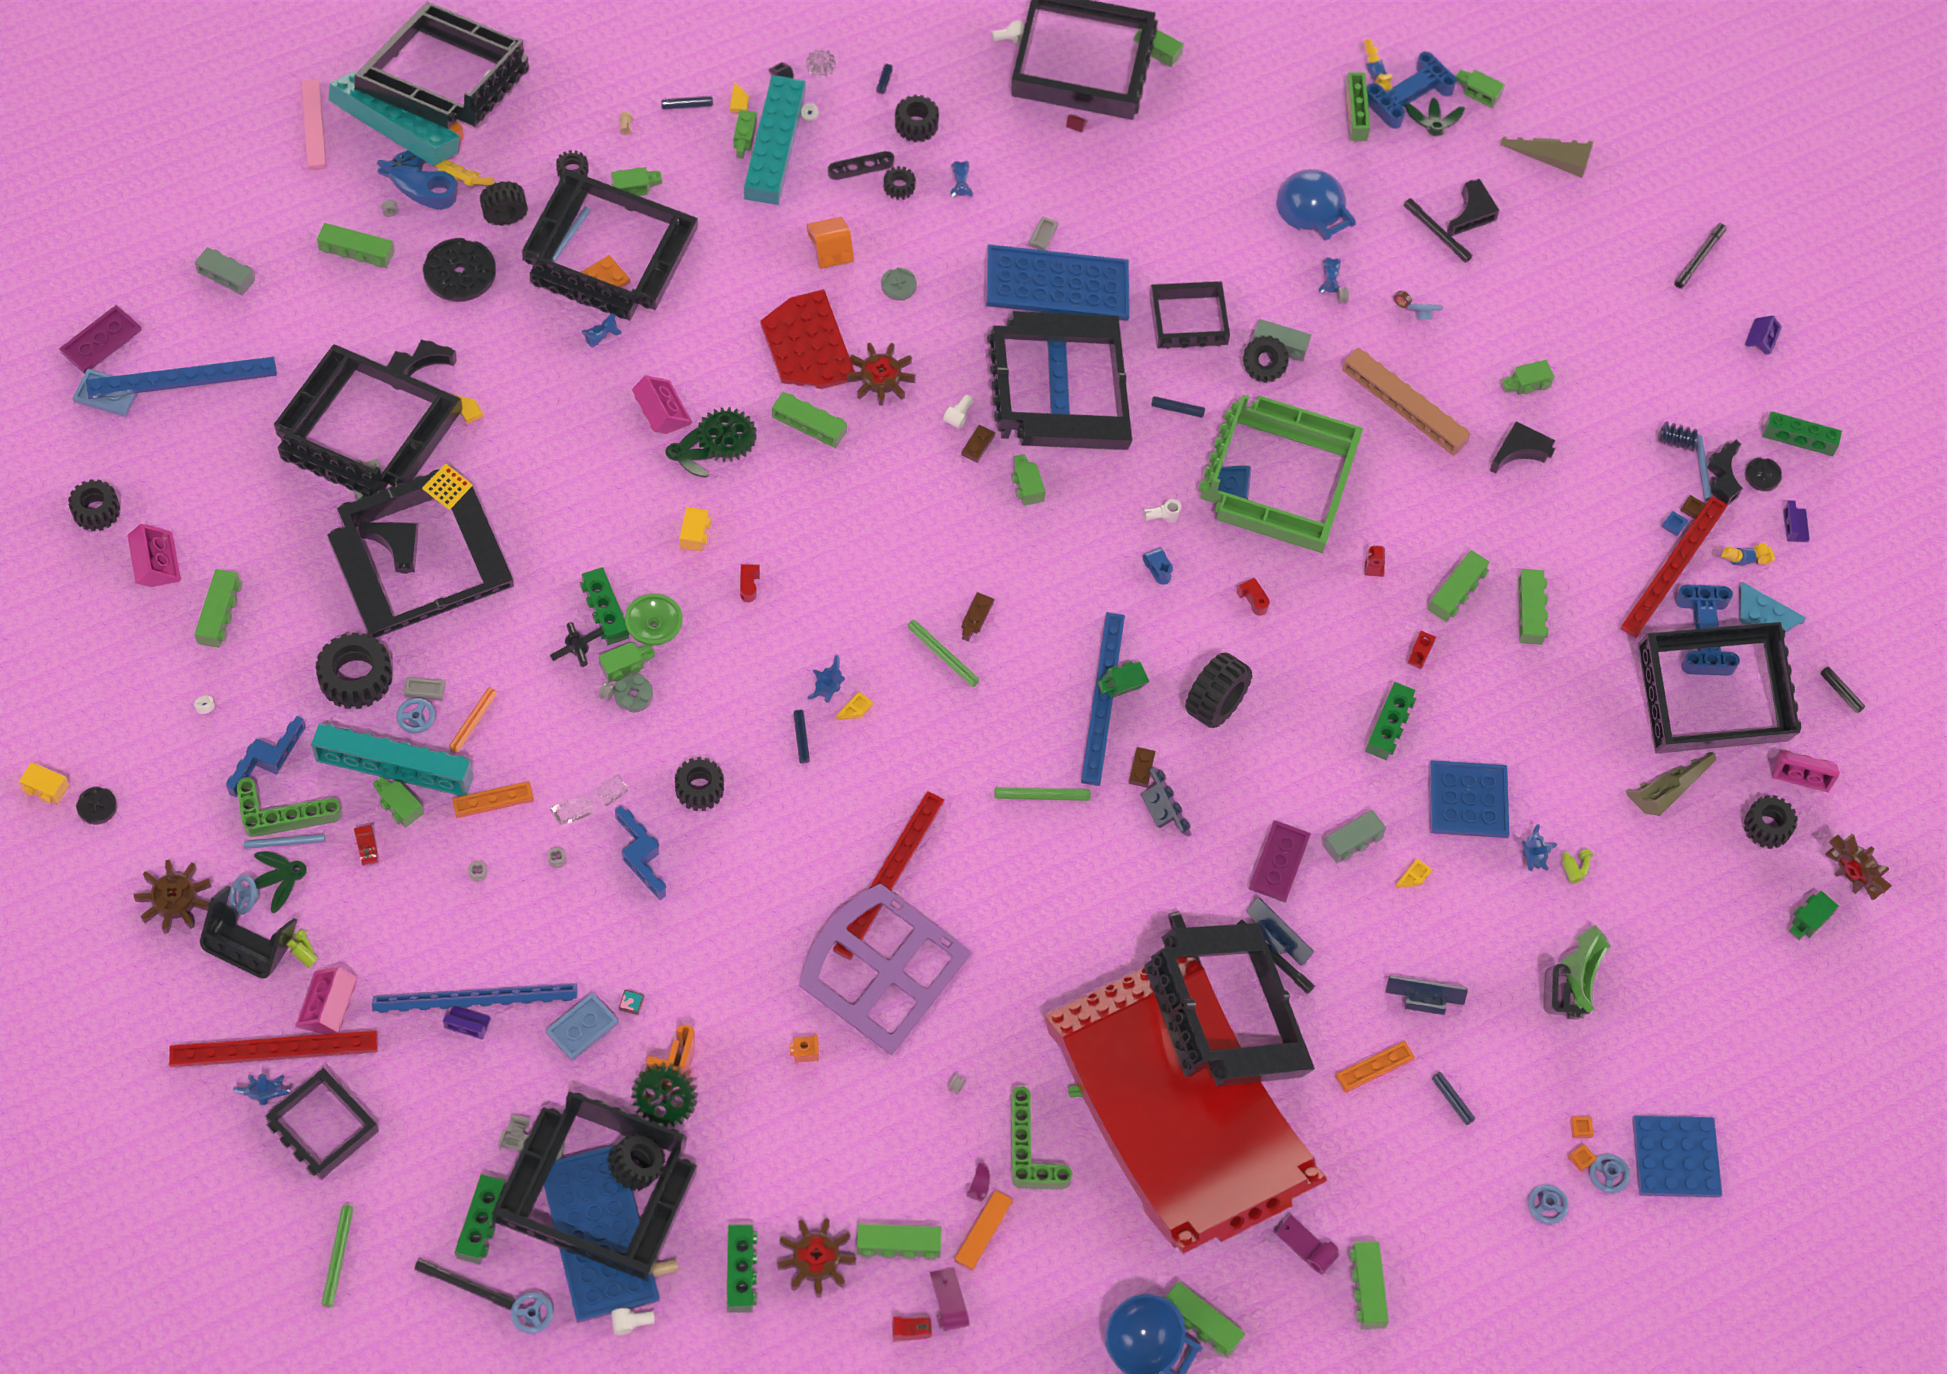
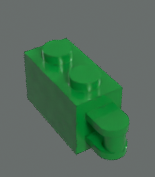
[1097,661,1150,698]
[1789,891,1839,941]

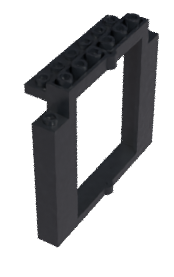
[354,1,529,129]
[522,169,698,321]
[987,311,1133,450]
[274,344,463,496]
[327,469,514,639]
[1144,923,1315,1087]
[492,1091,697,1282]

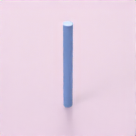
[552,207,591,262]
[1696,435,1712,501]
[244,834,325,849]

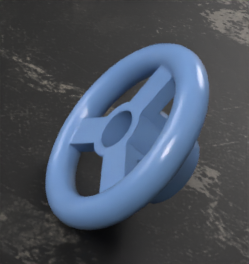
[1407,304,1443,319]
[396,698,436,733]
[229,875,259,915]
[1589,1154,1630,1193]
[1528,1185,1569,1224]
[511,1292,553,1334]

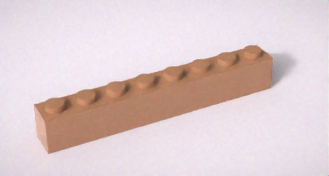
[1342,347,1471,456]

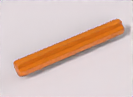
[449,687,497,753]

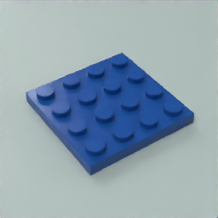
[1429,760,1510,838]
[1632,1116,1722,1197]

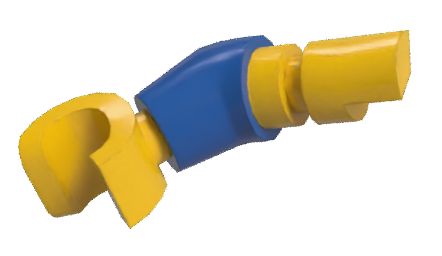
[1363,39,1393,91]
[1721,542,1775,566]

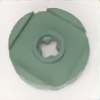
[614,674,653,713]

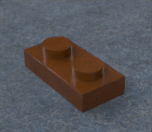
[961,424,995,463]
[1129,747,1156,788]

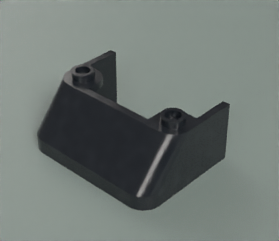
[200,886,297,979]

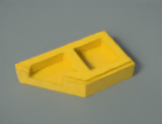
[730,83,749,113]
[453,394,484,424]
[836,692,874,720]
[1395,859,1433,888]

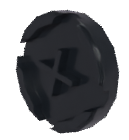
[1745,457,1782,491]
[76,786,117,825]

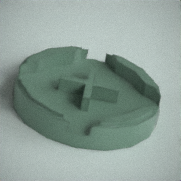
[881,267,917,301]

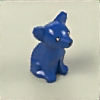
[950,161,973,197]
[1319,258,1341,293]
[582,313,621,348]

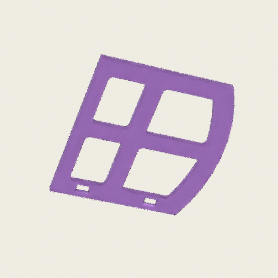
[799,884,972,1056]

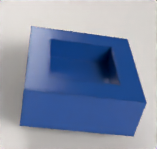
[1662,511,1688,536]

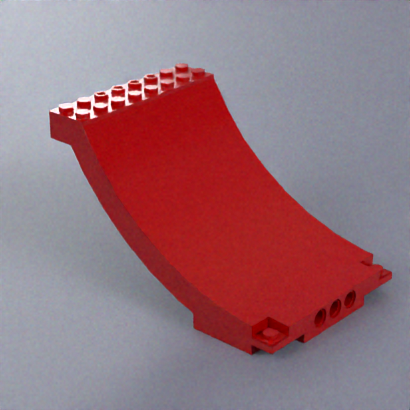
[1044,957,1327,1254]

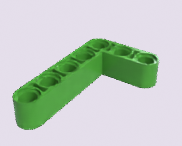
[237,778,342,837]
[1011,1086,1072,1189]

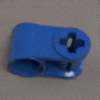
[1143,547,1173,585]

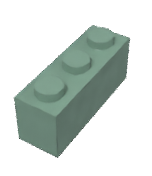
[194,247,255,296]
[1253,319,1312,361]
[1323,810,1386,864]

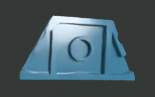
[1739,582,1806,633]

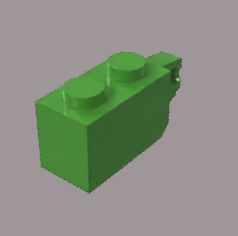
[1134,29,1184,67]
[1456,69,1505,109]
[733,110,757,158]
[611,167,662,196]
[1501,359,1555,395]
[1011,454,1046,506]
[598,643,655,683]
[373,777,424,828]

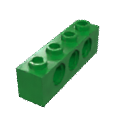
[1762,411,1842,456]
[580,567,629,646]
[1365,681,1417,760]
[455,1174,506,1265]
[727,1225,757,1313]

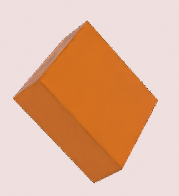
[1570,1116,1594,1138]
[1568,1144,1597,1173]

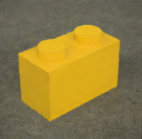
[679,507,712,552]
[19,762,70,805]

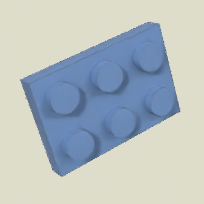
[72,369,138,417]
[545,993,619,1061]

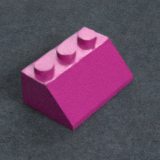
[632,375,692,434]
[127,524,181,587]
[1772,750,1840,793]
[295,967,357,1034]

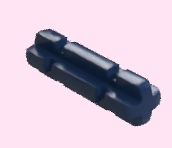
[876,63,893,94]

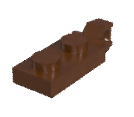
[961,592,995,642]

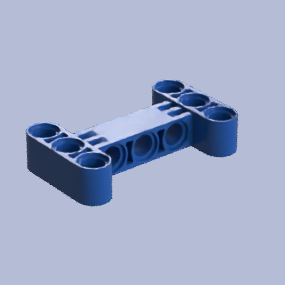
[1367,51,1457,129]
[1675,585,1740,676]

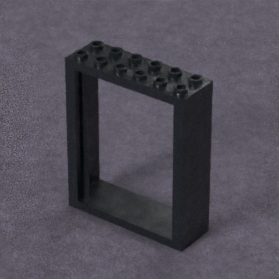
[1011,0,1158,120]
[1637,622,1801,754]

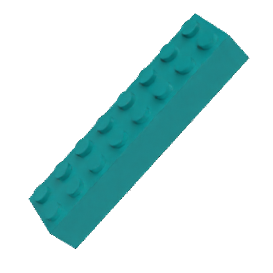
[328,71,460,166]
[744,75,806,205]
[311,724,473,796]

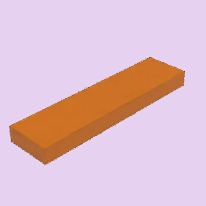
[452,781,534,819]
[1335,1041,1415,1093]
[954,1190,1013,1271]

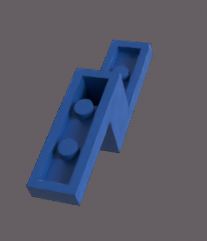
[226,716,306,797]
[615,806,666,900]

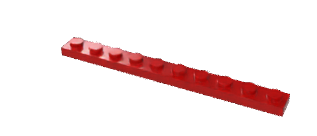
[1620,496,1728,638]
[833,791,945,961]
[169,1030,378,1068]

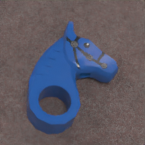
[377,150,458,210]

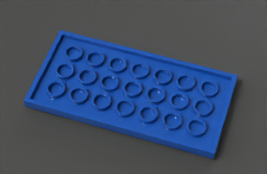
[986,244,1130,321]
[544,1145,660,1323]

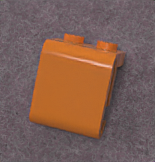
[807,216,854,269]
[646,1024,695,1083]

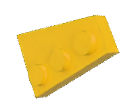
[435,160,495,186]

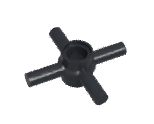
[550,622,604,667]

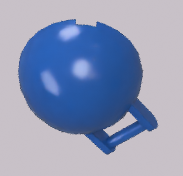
[1276,169,1356,240]
[1104,1294,1203,1374]

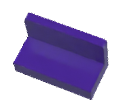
[1745,315,1782,355]
[1783,500,1810,542]
[443,1006,491,1040]

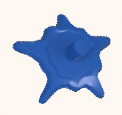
[808,655,845,703]
[1521,824,1557,871]
[233,1074,291,1105]

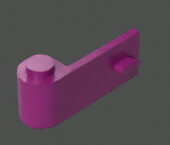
[1275,1215,1339,1274]
[930,1267,969,1331]

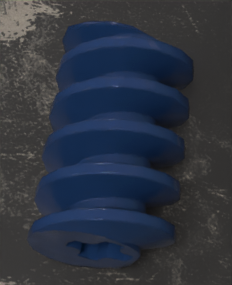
[1658,421,1698,452]

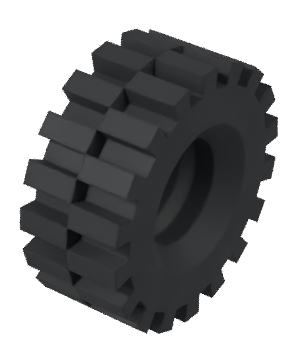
[1243,335,1289,383]

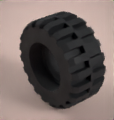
[315,632,393,709]
[1185,652,1253,728]

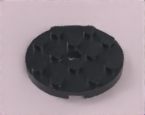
[423,238,496,302]

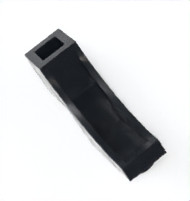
[387,339,457,376]
[1707,439,1743,505]

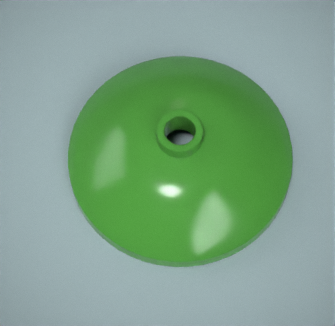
[625,594,683,646]

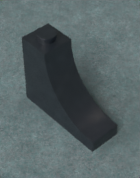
[1447,178,1500,236]
[1490,421,1556,474]
[359,522,418,574]

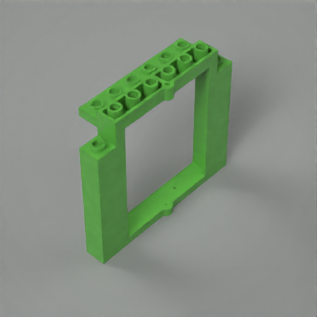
[1199,394,1364,554]

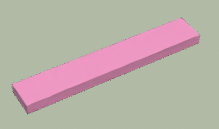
[301,79,326,170]

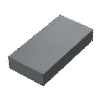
[1028,216,1059,250]
[404,677,446,701]

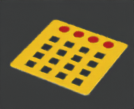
[422,464,472,510]

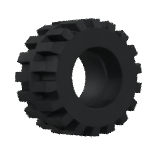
[895,94,939,142]
[480,181,528,226]
[68,479,120,531]
[675,757,724,811]
[1744,795,1798,849]
[607,1133,665,1191]

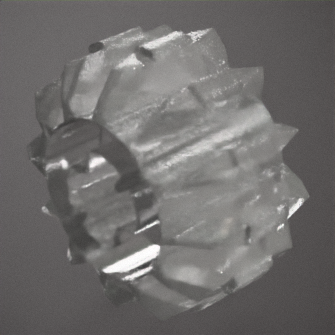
[806,48,836,78]

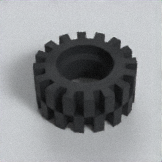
[556,150,589,179]
[883,166,916,200]

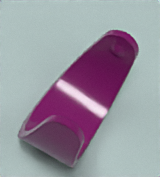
[966,1163,990,1201]

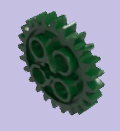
[697,407,757,462]
[631,1062,698,1128]

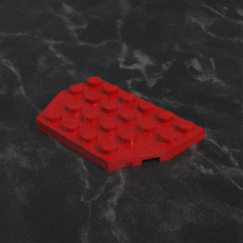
[760,289,855,389]

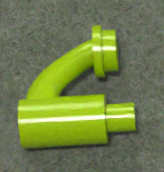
[1562,849,1594,884]
[286,929,317,968]

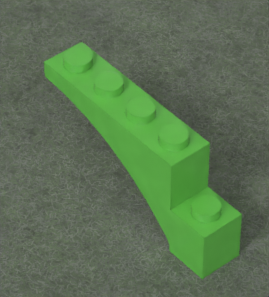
[1561,924,1611,1013]

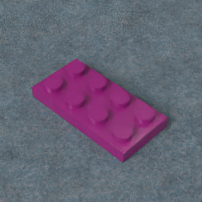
[59,305,141,374]
[1249,820,1311,903]

